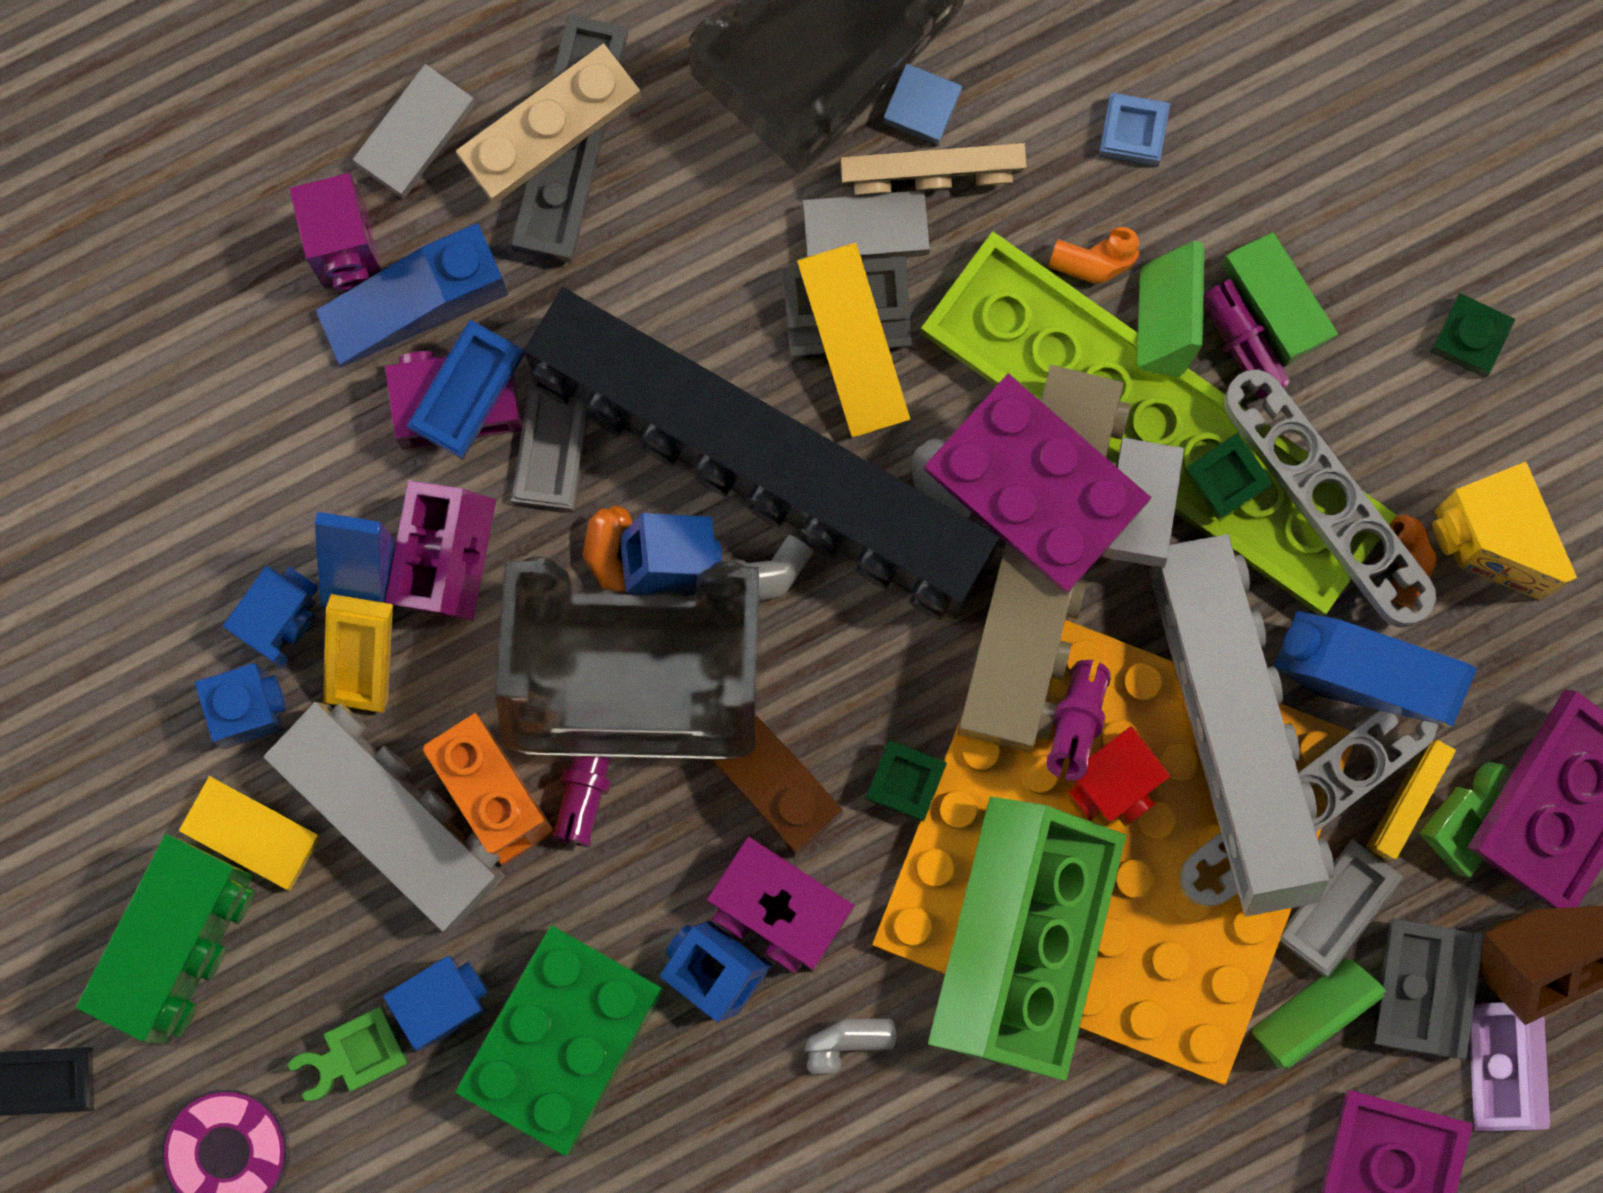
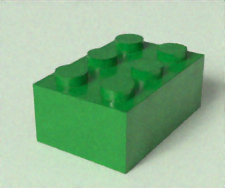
[75,833,255,1045]
[455,925,665,1156]

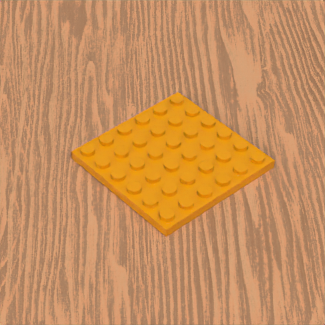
[872,620,1353,1085]

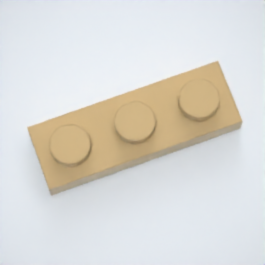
[456,43,641,204]
[839,143,1027,195]

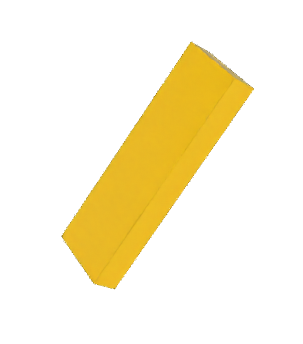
[797,241,911,438]

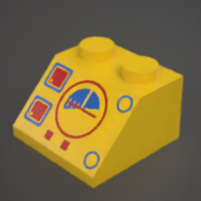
[1432,461,1577,601]

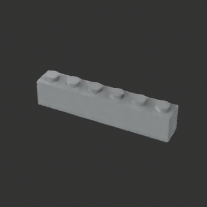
[1149,534,1334,917]

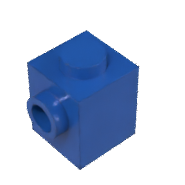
[620,513,722,597]
[194,663,287,749]
[383,955,488,1052]

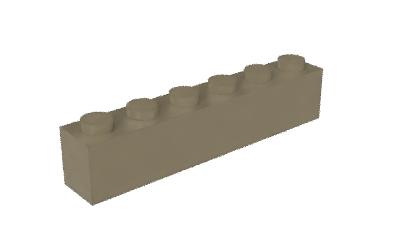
[957,364,1131,753]

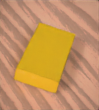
[323,594,393,713]
[1366,739,1456,863]
[179,776,321,891]

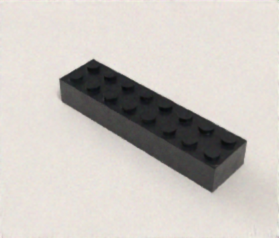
[524,286,1000,620]

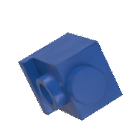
[223,565,319,669]
[659,920,773,1023]

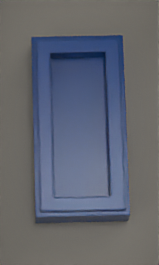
[407,320,525,460]

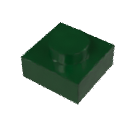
[1430,293,1516,378]
[1184,433,1273,522]
[866,740,947,822]

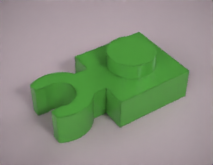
[1419,761,1508,878]
[288,1006,410,1101]

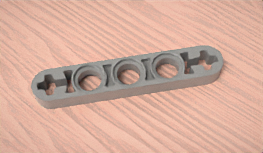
[1224,370,1436,628]
[1179,710,1438,907]

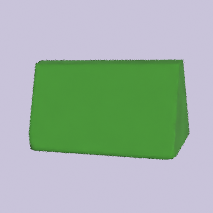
[1221,232,1338,367]
[1137,241,1204,378]
[1251,959,1386,1069]

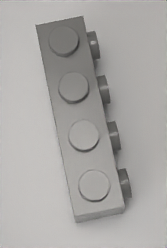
[263,702,505,932]

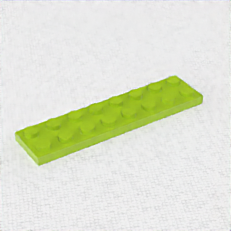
[920,231,1396,616]

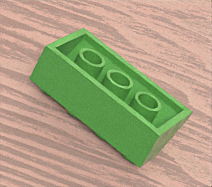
[928,796,1126,1081]

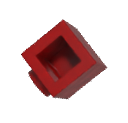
[1066,726,1170,827]

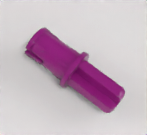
[1203,279,1289,400]

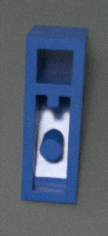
[316,223,509,367]
[315,512,396,610]
[1274,611,1477,727]

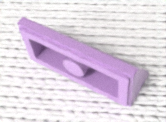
[1469,1003,1550,1131]

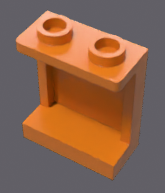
[423,712,554,866]

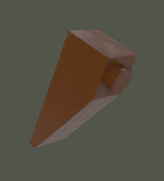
[673,676,843,857]
[1479,906,1603,1025]

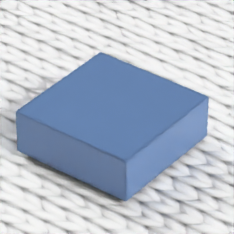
[883,63,962,146]
[1099,93,1170,167]

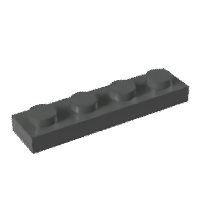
[511,14,628,264]

